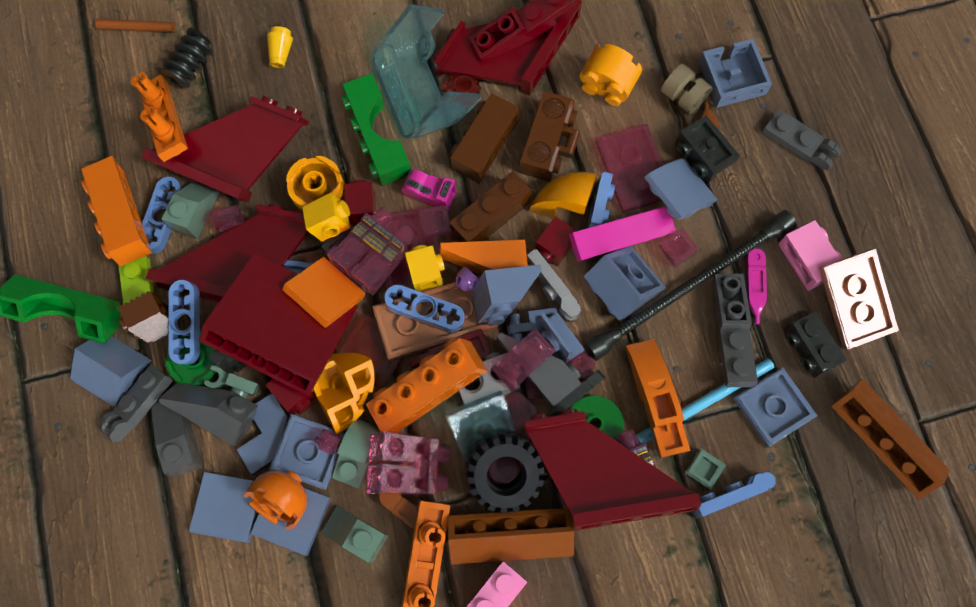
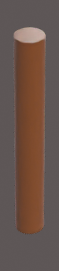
[95,18,175,32]

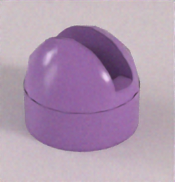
[455,266,479,291]

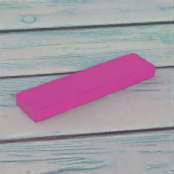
[569,206,677,262]

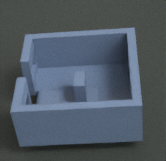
[699,38,772,108]

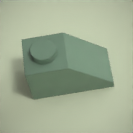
[162,181,220,239]
[321,506,388,563]

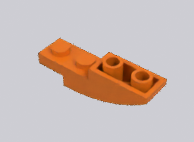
[625,339,690,459]

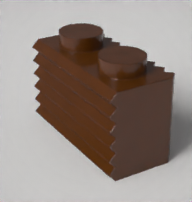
[118,291,180,344]

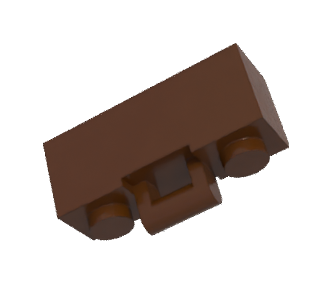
[520,91,580,182]

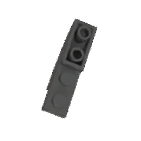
[714,274,758,388]

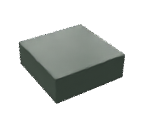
[683,448,726,491]

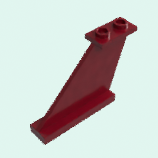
[433,0,582,96]
[142,96,309,202]
[145,204,309,302]
[524,409,701,531]

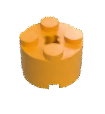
[579,44,642,107]
[286,156,345,211]

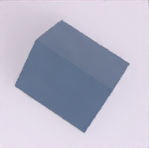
[70,336,152,407]

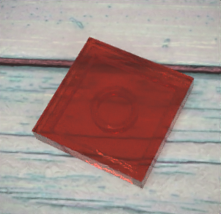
[339,313,404,389]

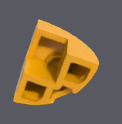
[529,172,597,219]
[313,353,374,434]

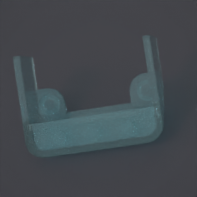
[372,4,482,139]

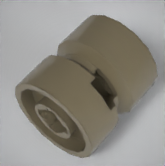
[661,64,713,115]

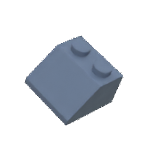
[584,246,666,320]
[471,265,542,326]

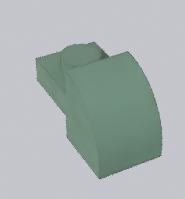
[332,419,382,489]

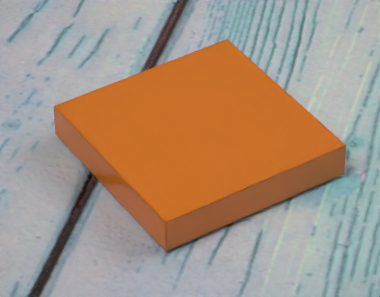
[282,257,366,328]

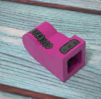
[401,169,457,212]

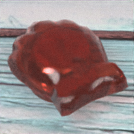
[442,74,481,103]

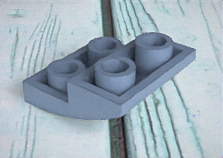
[644,158,718,220]

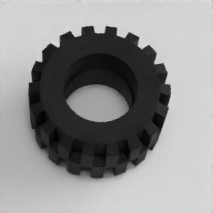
[465,430,545,513]

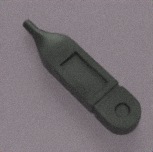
[547,369,605,417]

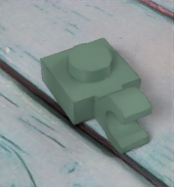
[204,366,260,399]

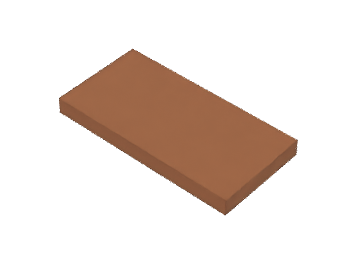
[372,275,498,361]

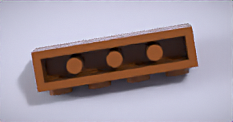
[832,378,950,500]
[448,508,574,564]

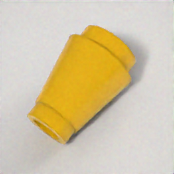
[267,26,293,69]

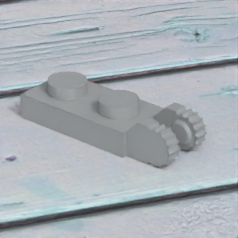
[527,249,581,323]

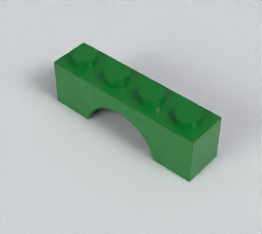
[341,73,411,186]
[0,274,122,344]

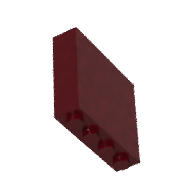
[199,252,358,396]

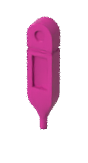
[746,248,767,325]

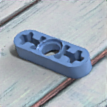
[142,177,183,254]
[169,280,200,365]
[384,285,465,333]

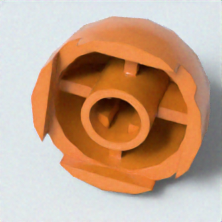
[244,471,308,530]

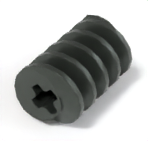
[158,28,214,88]

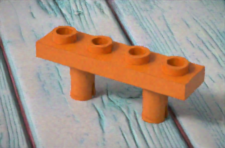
[131,72,188,162]
[401,500,450,607]

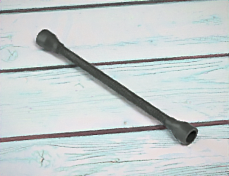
[583,210,797,361]

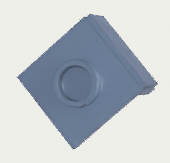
[539,313,585,364]

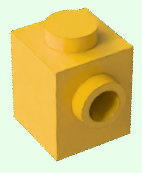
[302,193,350,242]
[405,245,445,292]

